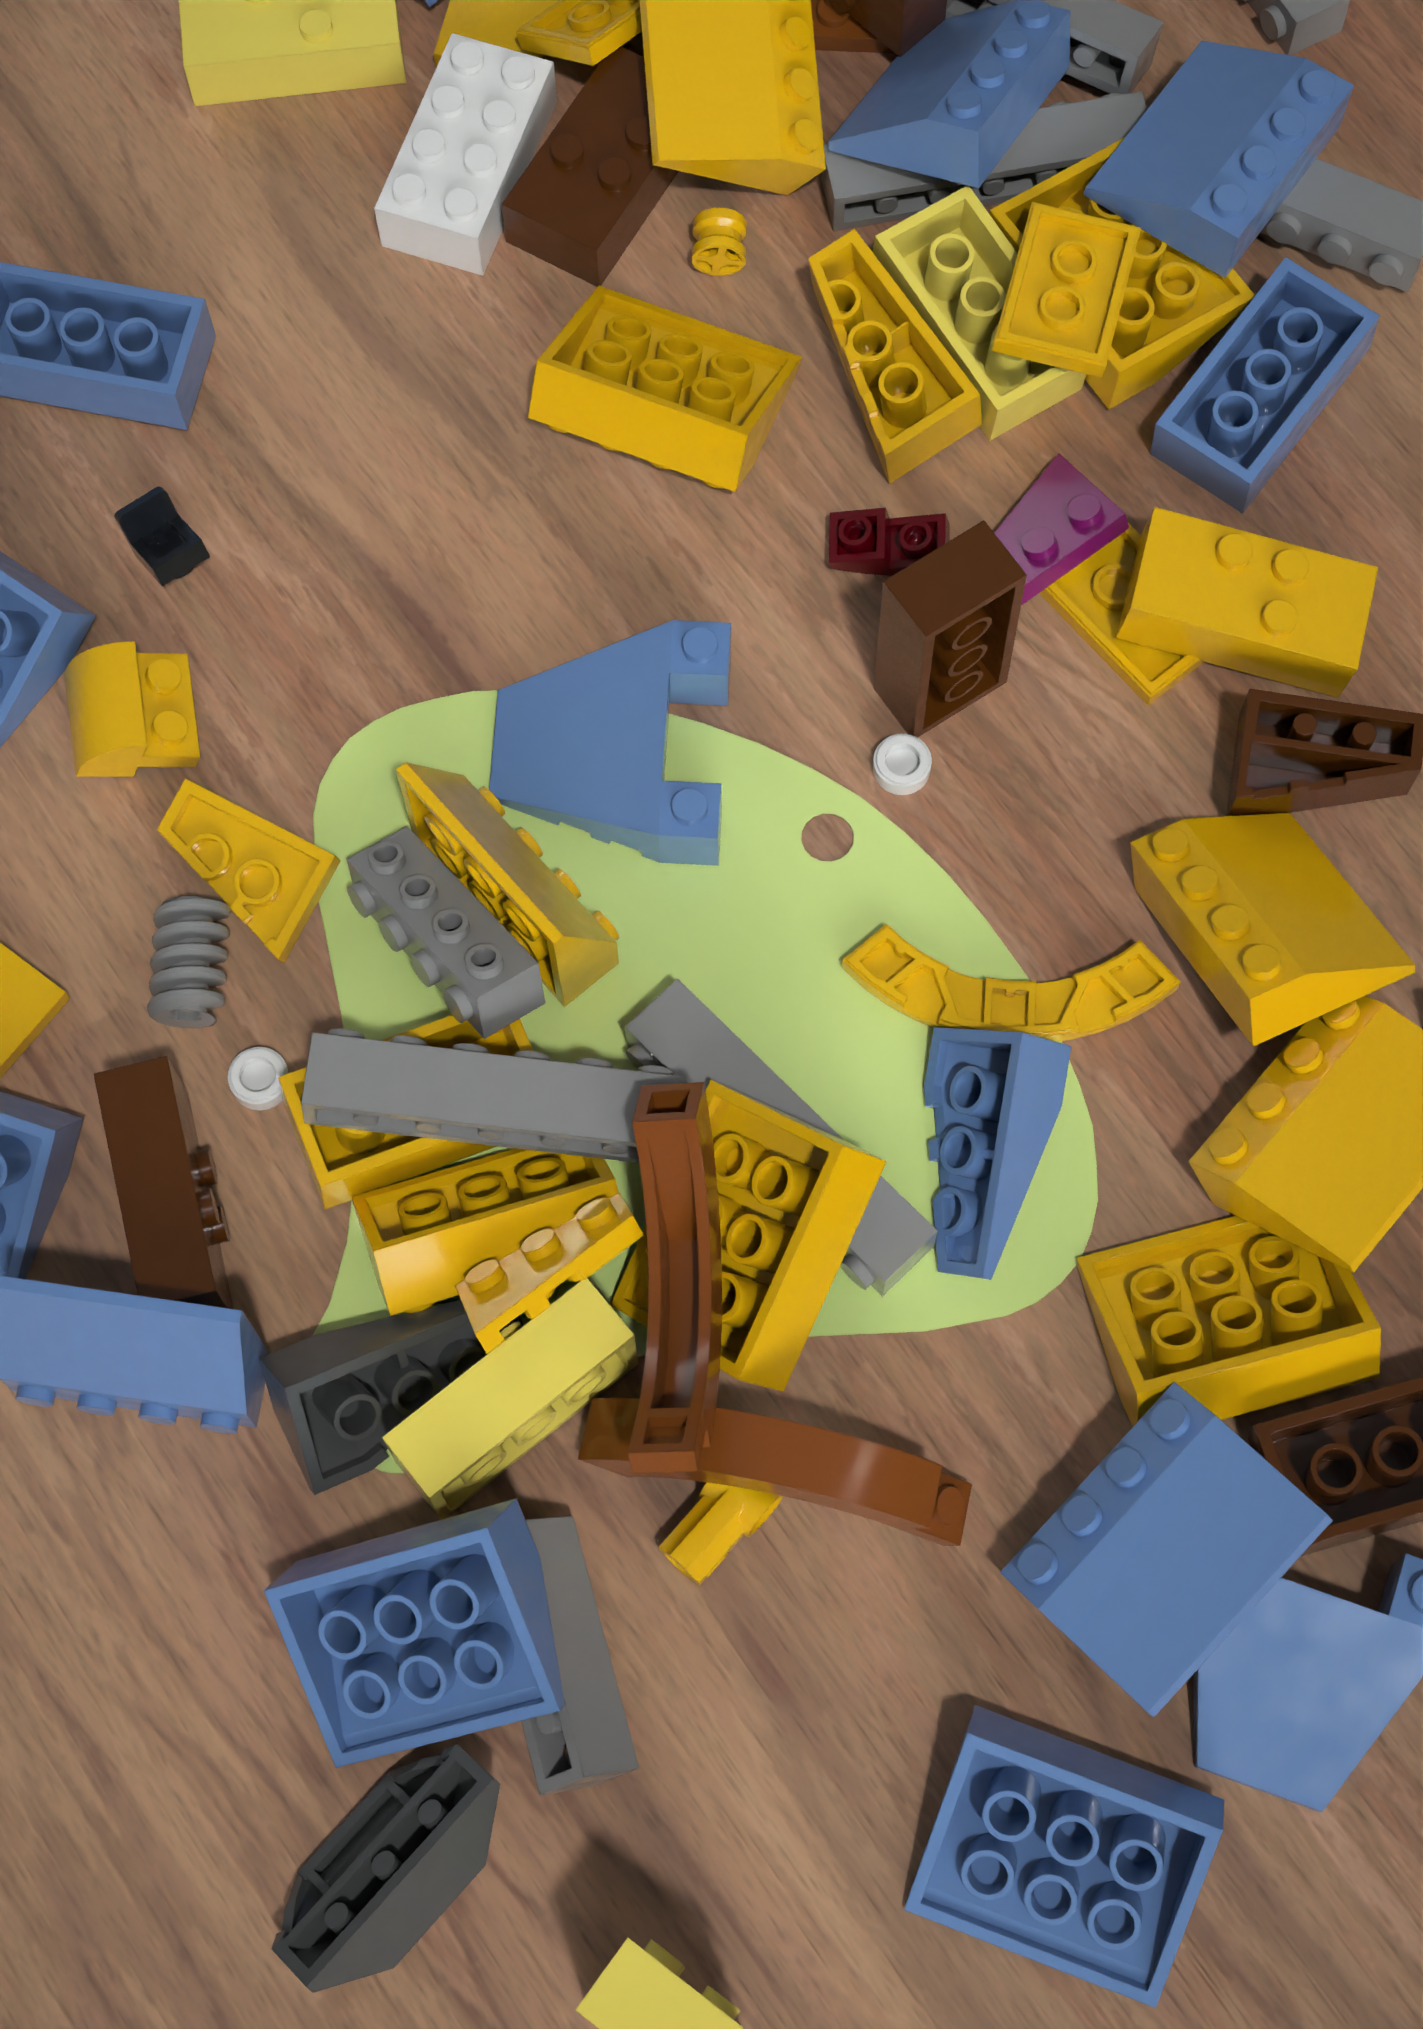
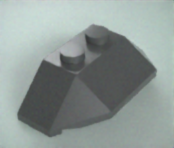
[271,1744,500,1993]

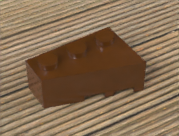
[1226,688,1423,816]

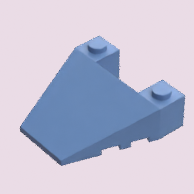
[489,620,731,866]
[1193,1554,1423,1812]

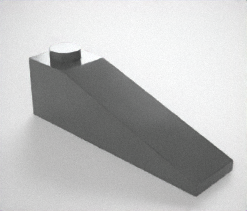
[259,1300,523,1495]

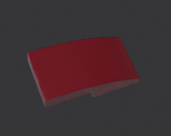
[829,507,950,576]

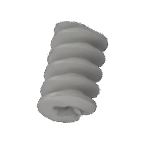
[147,896,231,1028]

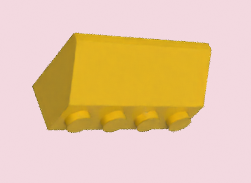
[352,1148,619,1316]

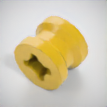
[692,207,747,276]

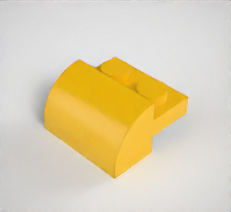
[65,641,200,777]

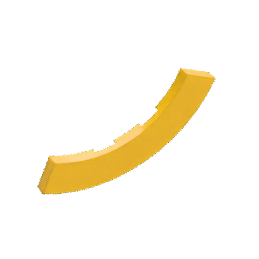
[842,924,1181,1042]

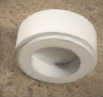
[873,734,932,795]
[228,1047,290,1110]

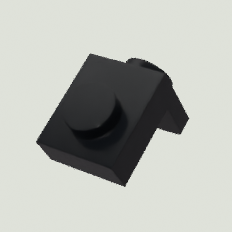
[114,486,210,586]

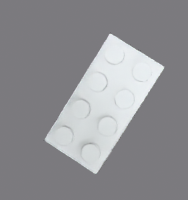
[374,33,557,276]

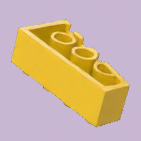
[808,228,982,484]

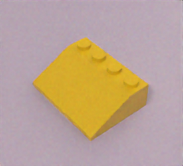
[640,0,826,196]
[989,137,1255,409]
[528,285,802,492]
[396,762,619,1007]
[1130,813,1416,1047]
[1188,996,1423,1273]
[610,1079,887,1392]
[1076,1216,1381,1427]

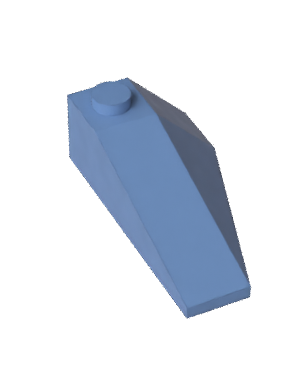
[924,1027,1071,1280]

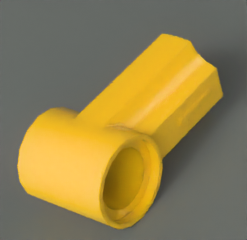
[658,1482,784,1586]

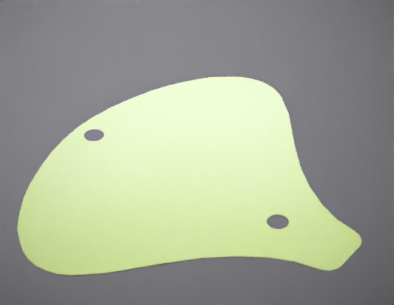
[313,690,1098,1474]

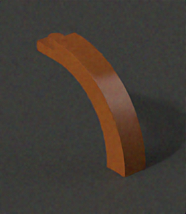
[628,1082,722,1474]
[578,1398,972,1546]

